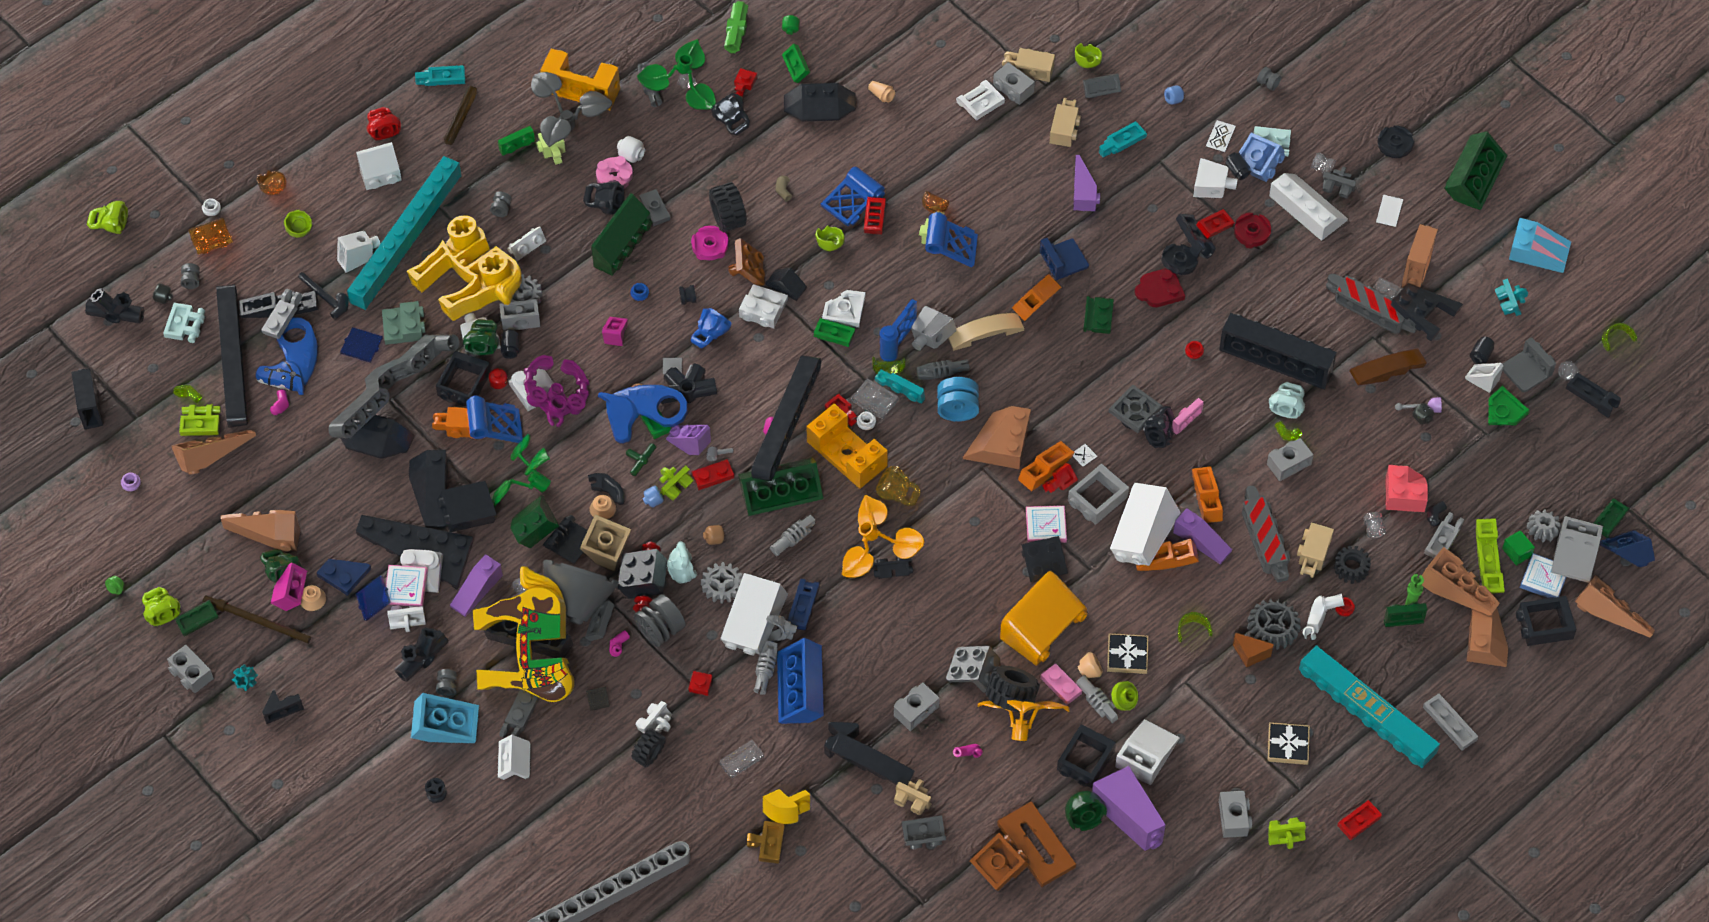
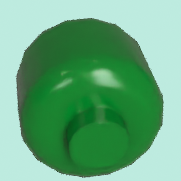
[782,15,800,35]

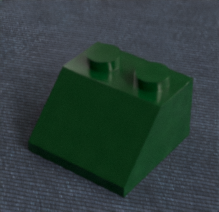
[510,495,560,549]

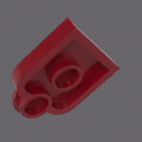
[1134,268,1185,308]

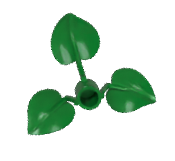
[637,39,716,110]
[492,434,551,508]

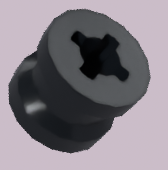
[679,284,696,305]
[425,778,447,803]

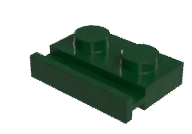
[1083,296,1114,334]
[1384,602,1427,627]

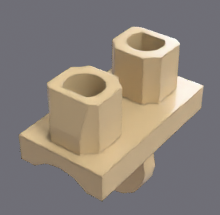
[894,779,932,815]

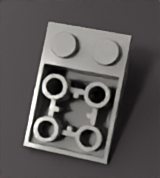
[1551,516,1603,583]

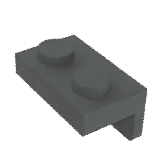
[901,815,947,849]

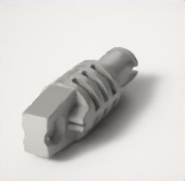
[770,515,816,556]
[754,640,777,695]
[1076,676,1118,723]

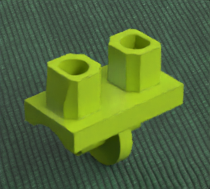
[659,465,694,501]
[1268,817,1306,849]

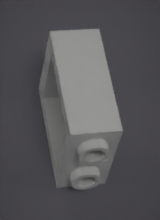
[1068,464,1129,525]

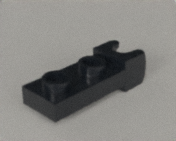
[1176,214,1216,259]
[1566,372,1621,418]

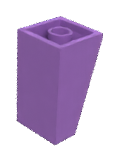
[1092,766,1165,851]

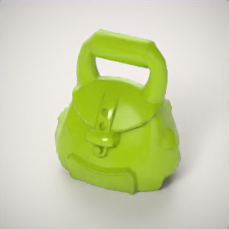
[87,201,128,234]
[142,587,180,626]

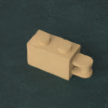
[1002,48,1055,82]
[1050,98,1081,147]
[1297,522,1334,578]

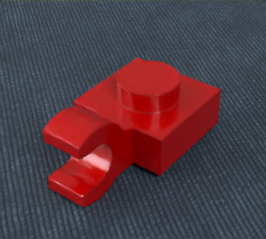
[734,68,757,97]
[825,394,857,427]
[1042,463,1078,493]

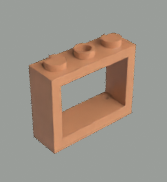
[1400,224,1438,291]

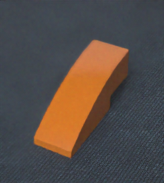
[1018,441,1075,491]
[1192,466,1223,523]
[1136,539,1199,571]

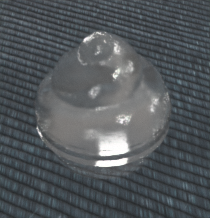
[677,74,697,89]
[1558,361,1579,380]

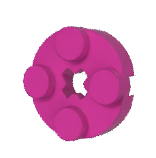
[691,226,728,260]

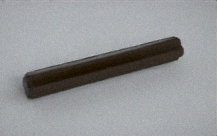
[444,86,477,145]

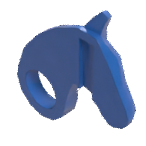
[598,385,688,444]

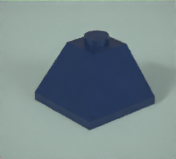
[1599,530,1655,567]

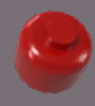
[489,368,508,389]

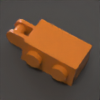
[432,407,474,439]

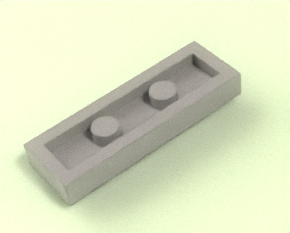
[1423,694,1478,750]

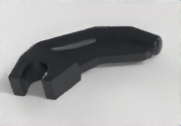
[588,473,625,505]

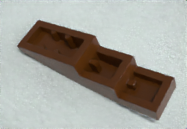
[1349,348,1427,386]

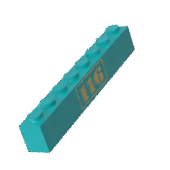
[1299,645,1440,768]

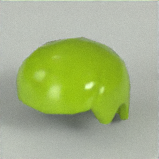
[1075,43,1102,68]
[284,210,312,238]
[815,226,845,251]

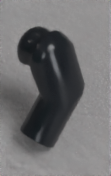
[330,292,349,320]
[1427,501,1447,527]

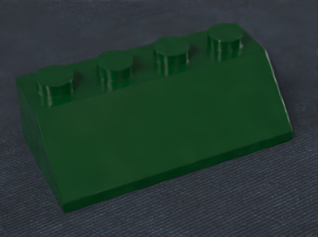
[1444,131,1508,210]
[591,193,652,276]
[738,457,823,516]

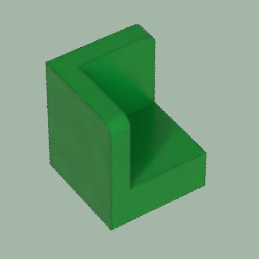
[1502,531,1535,566]

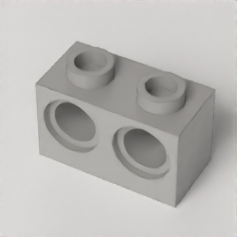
[167,645,214,693]

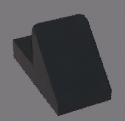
[262,689,304,724]
[824,722,859,759]

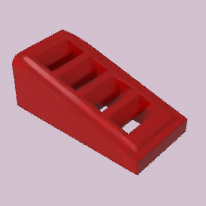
[864,197,886,235]

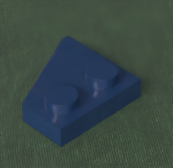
[317,559,371,596]

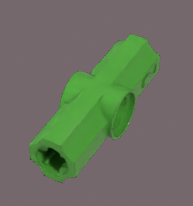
[724,1,748,53]

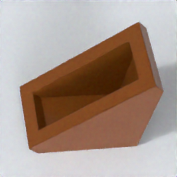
[1233,633,1274,668]

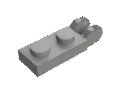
[261,289,302,339]
[1424,512,1464,558]

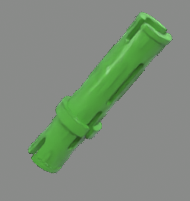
[1405,574,1424,605]

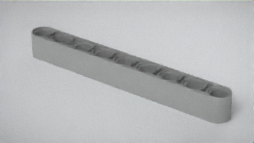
[528,841,690,922]

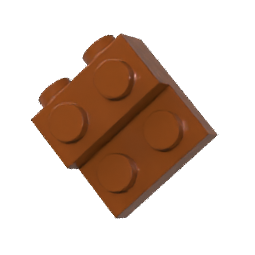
[970,833,1030,891]

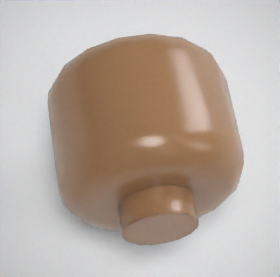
[703,525,724,545]

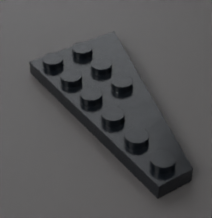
[356,515,474,590]

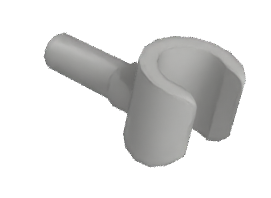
[707,447,733,461]

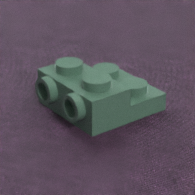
[382,301,426,345]

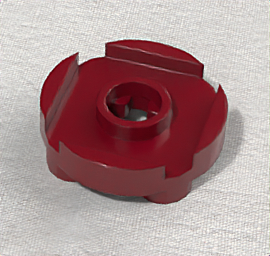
[1234,213,1271,249]

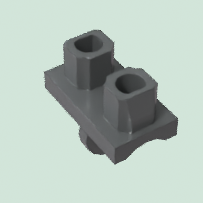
[1323,166,1356,199]

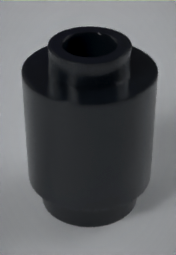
[1225,152,1251,180]
[501,330,520,359]
[1470,336,1494,364]

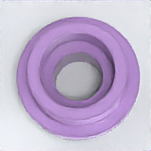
[121,473,141,491]

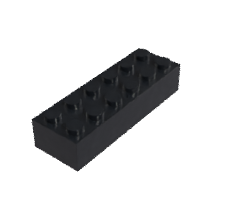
[1219,313,1337,390]

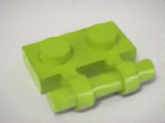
[179,404,221,436]

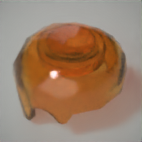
[256,170,287,195]
[922,191,949,213]

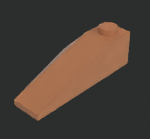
[172,430,256,474]
[221,510,300,552]
[1422,547,1500,616]
[1575,575,1655,637]
[1467,594,1508,667]

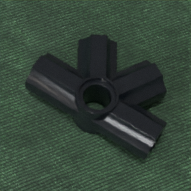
[85,288,145,323]
[661,363,717,404]
[395,627,449,682]

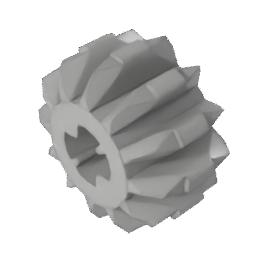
[1527,509,1561,543]

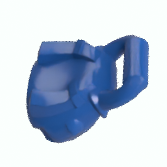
[691,308,732,348]

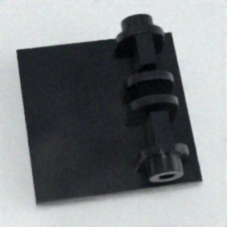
[543,515,588,564]
[1021,536,1068,582]

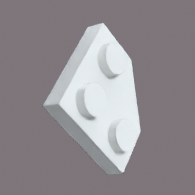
[822,290,865,327]

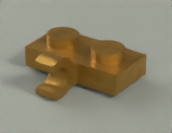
[747,821,784,864]

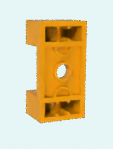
[540,48,620,111]
[807,404,888,489]

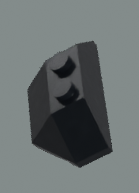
[784,83,856,122]
[340,415,414,459]

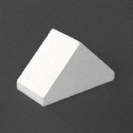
[1465,363,1503,393]

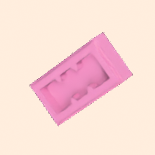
[1172,398,1203,435]

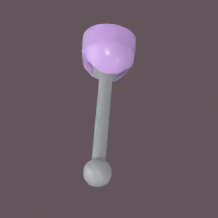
[1395,397,1442,413]

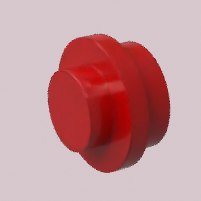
[1185,341,1204,359]
[1335,597,1355,617]

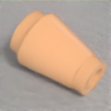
[868,81,895,103]

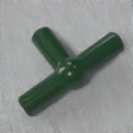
[626,443,656,476]

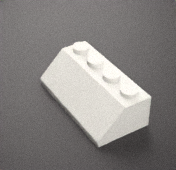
[1269,173,1348,241]

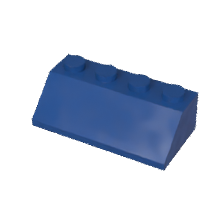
[777,638,824,724]

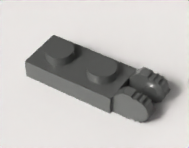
[499,689,540,738]

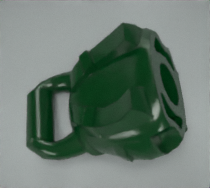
[463,319,499,355]
[260,549,302,583]

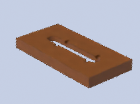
[997,802,1076,887]

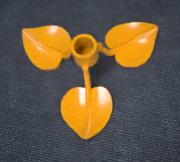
[841,495,925,578]
[977,700,1070,741]

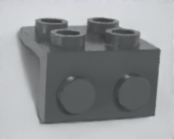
[1502,337,1556,392]
[946,646,1001,693]

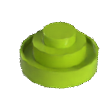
[1111,681,1138,711]

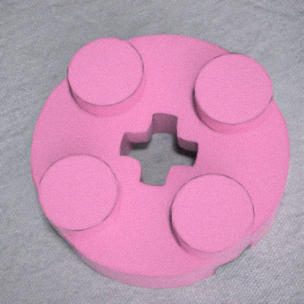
[596,156,633,188]

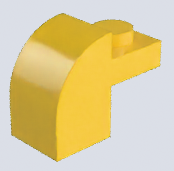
[763,789,810,824]

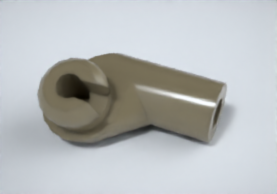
[775,175,792,202]

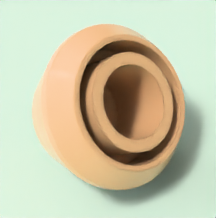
[590,495,616,519]
[300,585,326,611]
[1078,652,1103,678]

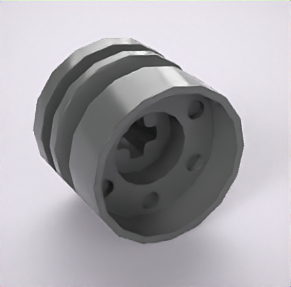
[634,594,686,647]

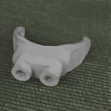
[766,615,797,642]

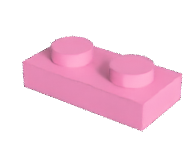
[1041,663,1082,705]

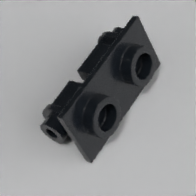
[872,557,913,579]

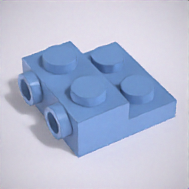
[1239,133,1285,182]

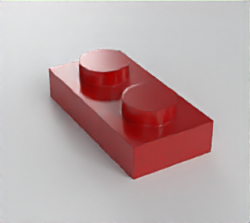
[1196,209,1235,239]
[692,459,734,491]
[1337,800,1382,840]

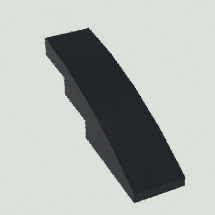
[239,291,319,318]
[831,733,915,786]

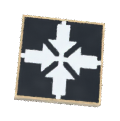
[1107,634,1148,674]
[1267,723,1309,765]

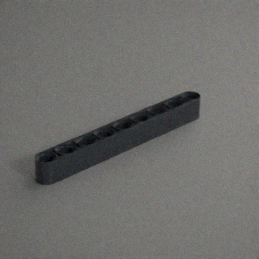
[216,284,248,428]
[751,355,821,481]

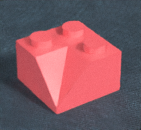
[1386,465,1428,512]

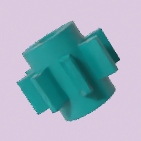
[232,664,258,691]

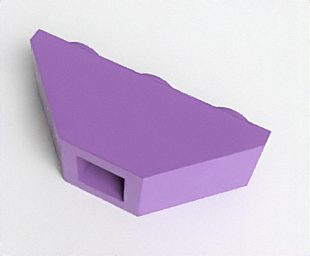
[666,425,711,455]

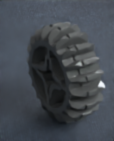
[1247,598,1301,650]

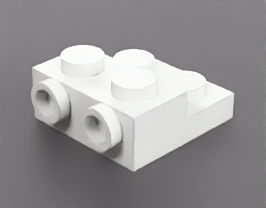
[739,284,788,328]

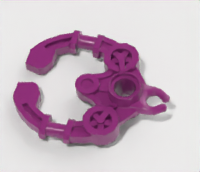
[523,355,589,427]

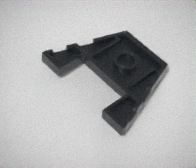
[1390,283,1463,341]

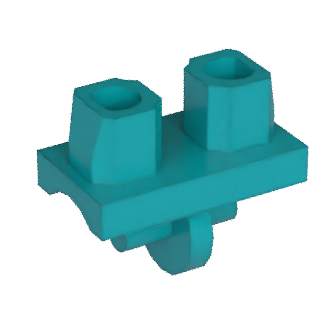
[1495,279,1528,316]

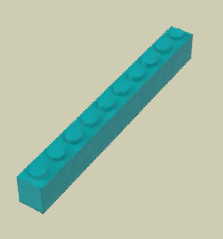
[347,156,462,310]

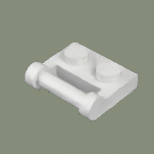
[956,80,1005,120]

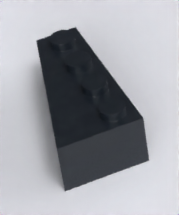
[484,620,574,658]

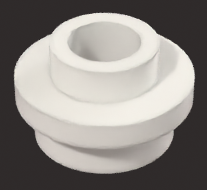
[202,199,221,216]
[857,411,876,430]

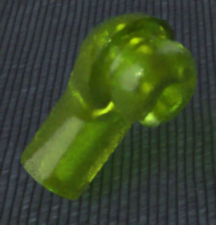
[173,385,202,403]
[1274,421,1302,441]

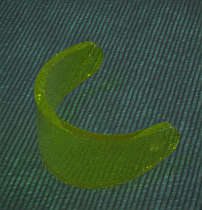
[1602,323,1637,351]
[872,357,905,374]
[1177,612,1212,642]

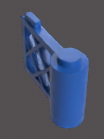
[821,166,885,226]
[925,212,978,267]
[880,299,917,362]
[466,395,523,443]

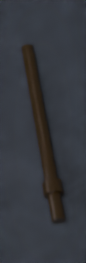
[203,595,311,644]

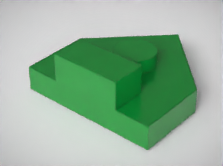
[1488,386,1530,425]

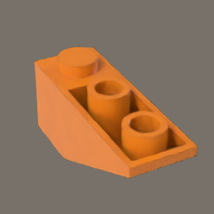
[1012,274,1061,321]

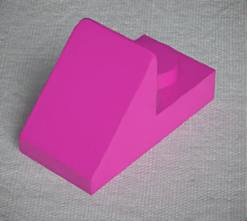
[602,317,628,346]

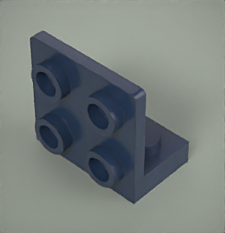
[1040,238,1089,280]

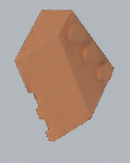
[963,406,1031,469]

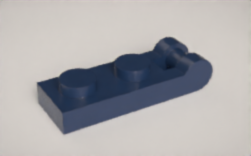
[787,578,820,631]

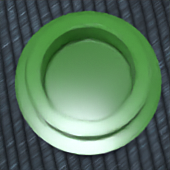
[105,576,124,594]

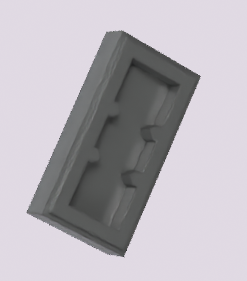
[1083,73,1121,98]
[639,189,670,226]

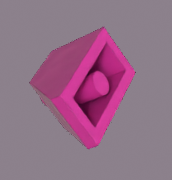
[271,563,307,611]

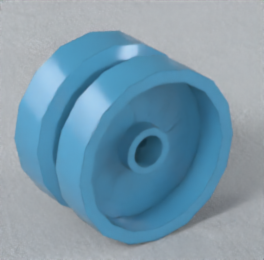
[937,377,979,421]

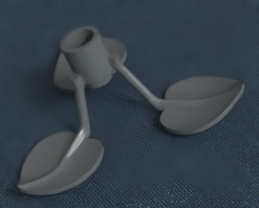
[531,72,612,147]

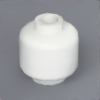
[617,136,645,163]

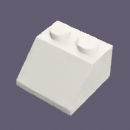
[356,142,402,190]

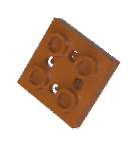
[728,238,765,287]

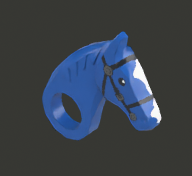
[256,318,318,395]

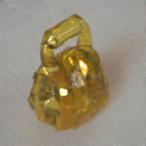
[876,466,921,506]

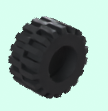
[709,182,747,232]
[985,666,1040,712]

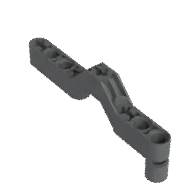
[329,334,459,438]

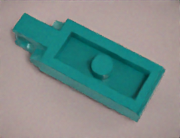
[415,65,465,86]
[1099,121,1147,157]
[875,369,925,404]

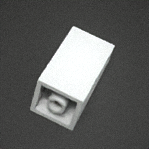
[1110,483,1181,566]
[721,573,788,656]

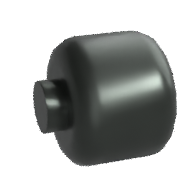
[152,283,173,304]
[1412,403,1434,425]

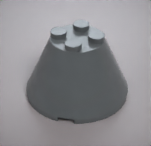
[543,560,619,625]

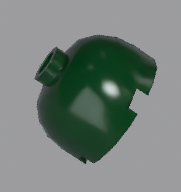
[1065,791,1107,831]

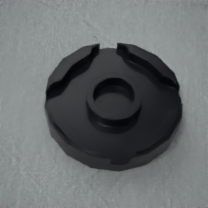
[1377,125,1414,158]
[1161,244,1198,275]

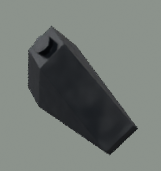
[409,450,448,528]

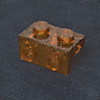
[188,218,233,254]

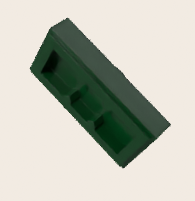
[1593,498,1630,538]
[174,600,219,637]

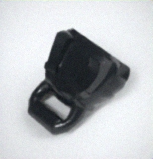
[711,93,750,136]
[583,180,625,215]
[1143,406,1175,448]

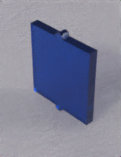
[340,327,383,363]
[356,576,391,621]

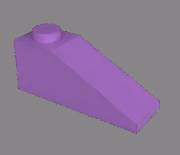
[1073,155,1100,211]
[1173,508,1232,565]
[450,554,503,617]

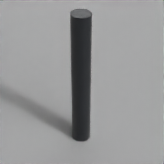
[298,272,338,309]

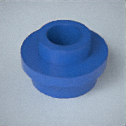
[630,283,649,301]

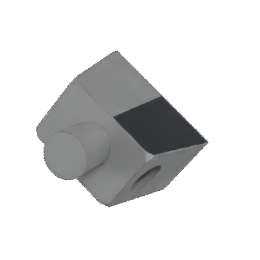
[911,306,957,351]

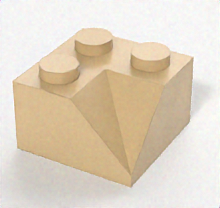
[580,515,631,571]

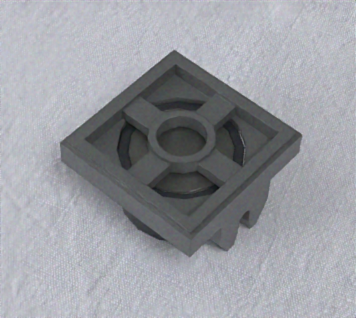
[1108,385,1162,433]

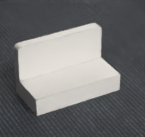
[498,735,530,780]

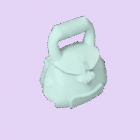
[1269,382,1305,419]
[667,541,697,584]

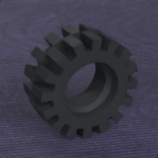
[1334,546,1371,584]
[631,728,666,768]

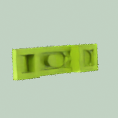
[1476,519,1505,593]

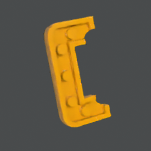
[1000,571,1088,666]

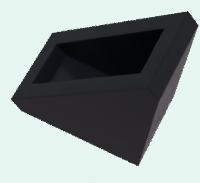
[765,267,807,301]

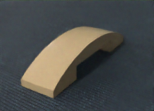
[948,313,1024,351]

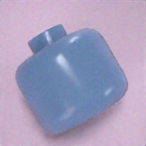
[1164,86,1184,105]
[643,486,664,507]

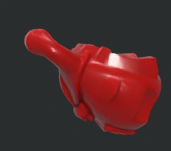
[367,107,401,141]

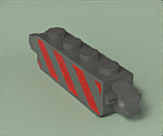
[1326,273,1417,334]
[1241,486,1290,583]

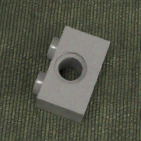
[993,62,1035,105]
[500,299,540,331]
[1267,438,1313,481]
[894,683,939,731]
[1218,791,1252,838]

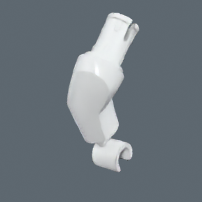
[1303,593,1345,640]

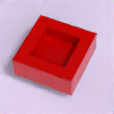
[688,671,713,696]

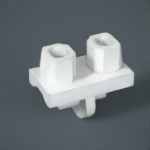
[387,605,426,632]
[636,701,672,734]

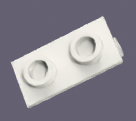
[507,226,546,261]

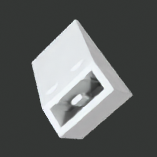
[1115,719,1180,785]

